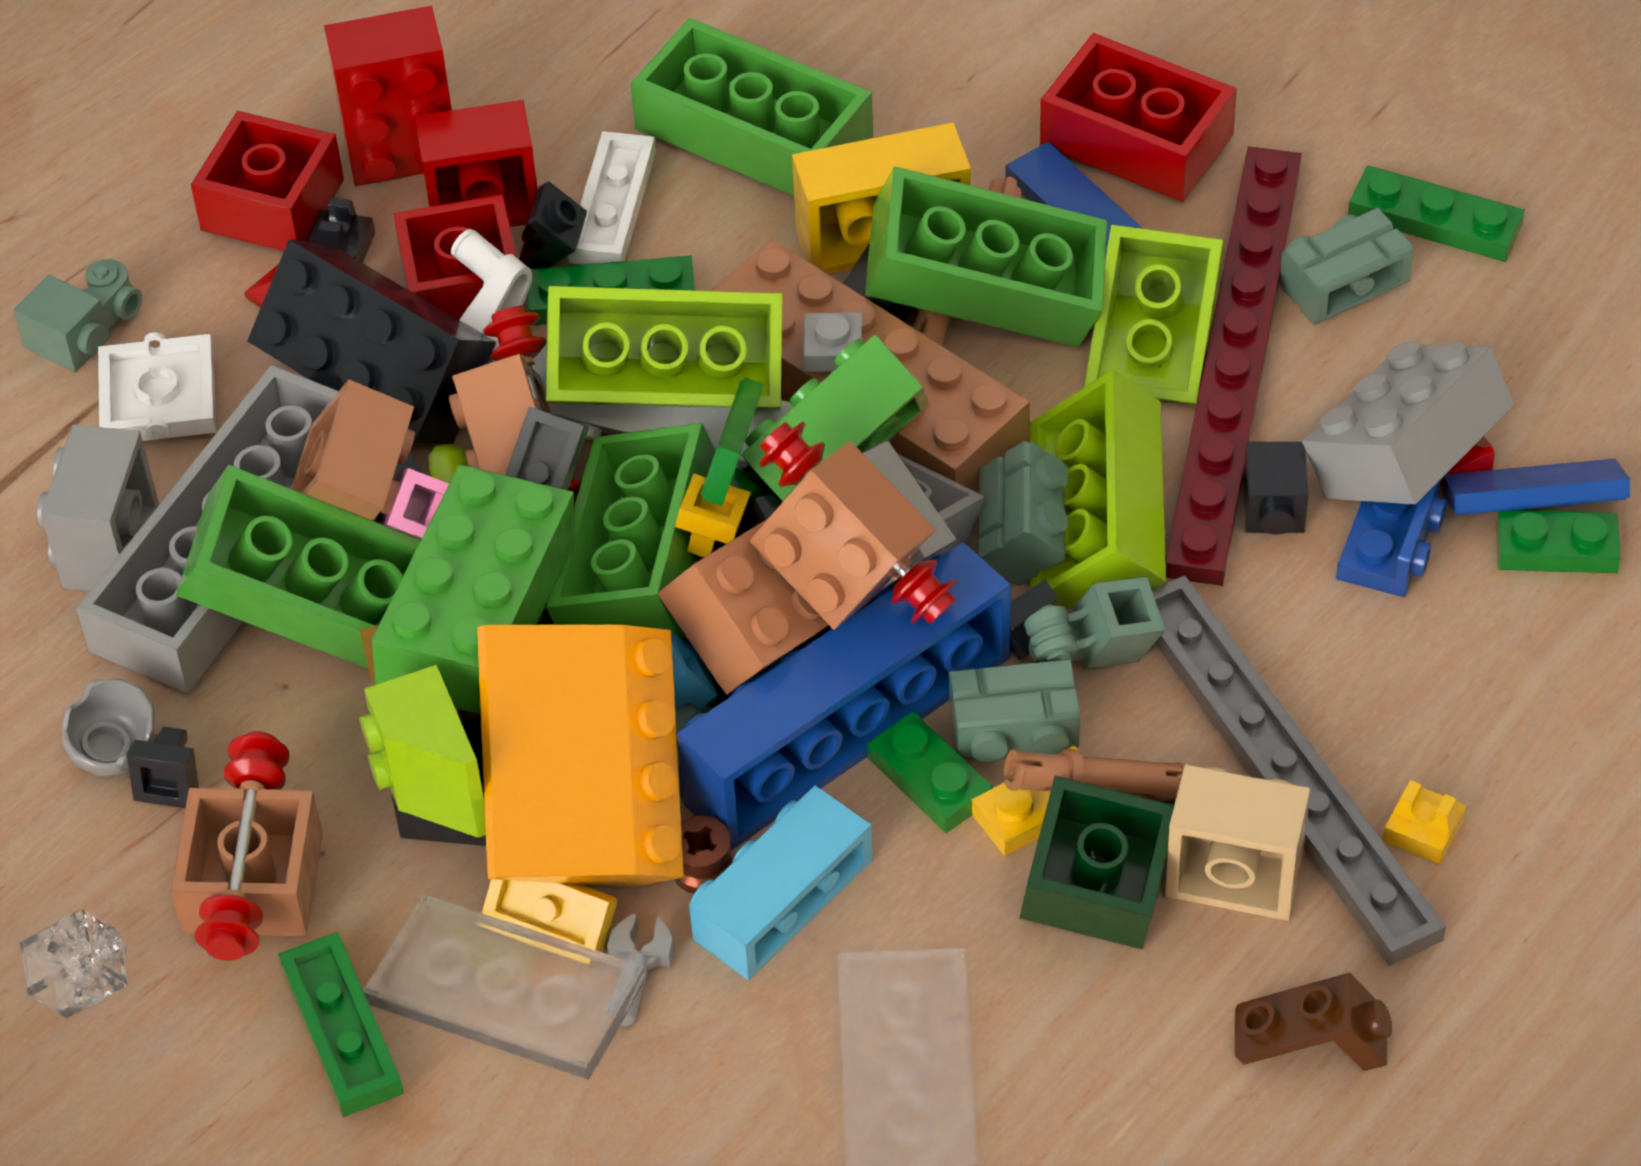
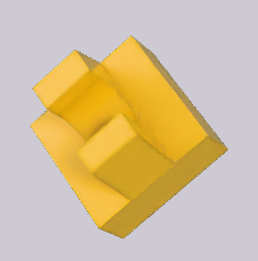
[674,474,751,557]
[1383,780,1467,865]

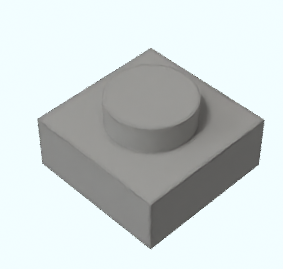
[804,313,862,372]

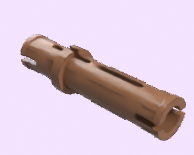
[1004,749,1185,802]

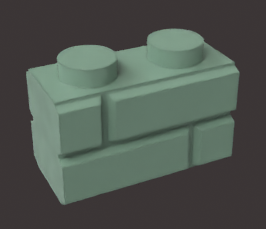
[1279,208,1413,325]
[979,441,1069,586]
[949,659,1080,762]

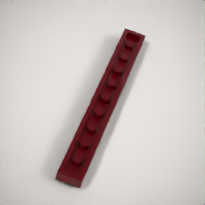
[1165,146,1302,586]

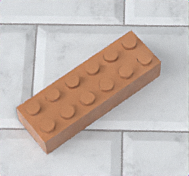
[710,239,1030,493]

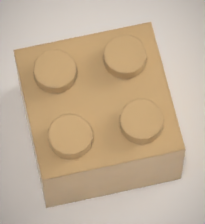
[1165,764,1310,921]

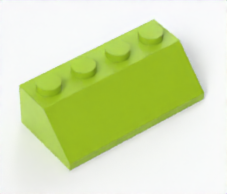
[546,286,782,410]
[1030,369,1166,607]

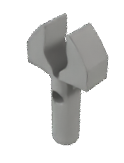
[607,913,675,1027]

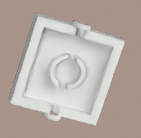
[98,332,217,441]

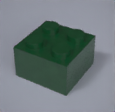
[1020,776,1174,949]

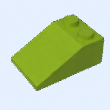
[1084,225,1225,406]

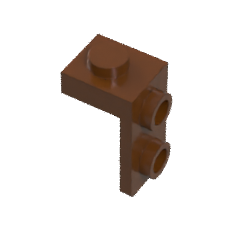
[1235,972,1392,1071]

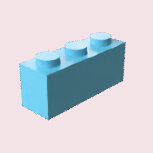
[689,785,873,981]

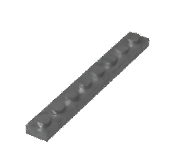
[1152,576,1446,966]

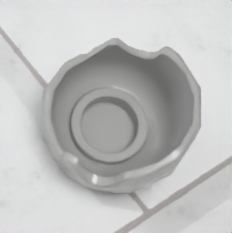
[61,679,155,778]

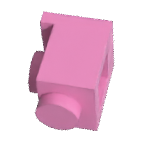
[380,468,449,540]

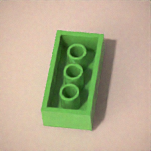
[631,18,873,196]
[865,166,1107,348]
[546,423,716,641]
[371,464,575,715]
[176,465,421,669]

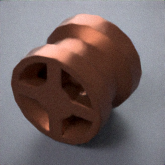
[674,815,733,894]

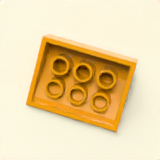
[477,625,684,888]

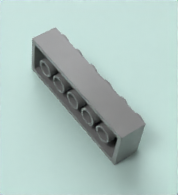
[76,365,339,694]

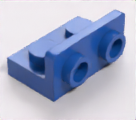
[1336,479,1447,598]

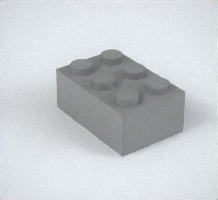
[1302,341,1514,505]

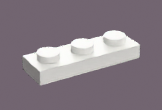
[568,131,656,265]

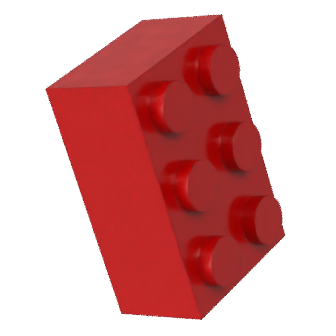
[324,5,452,186]
[1040,33,1237,202]

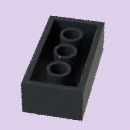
[247,239,496,444]

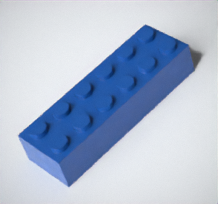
[677,542,1011,850]

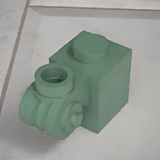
[13,259,142,373]
[1024,577,1165,669]

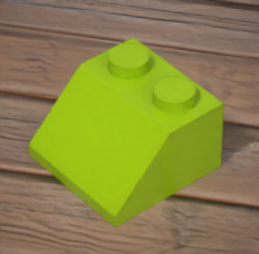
[359,665,486,838]

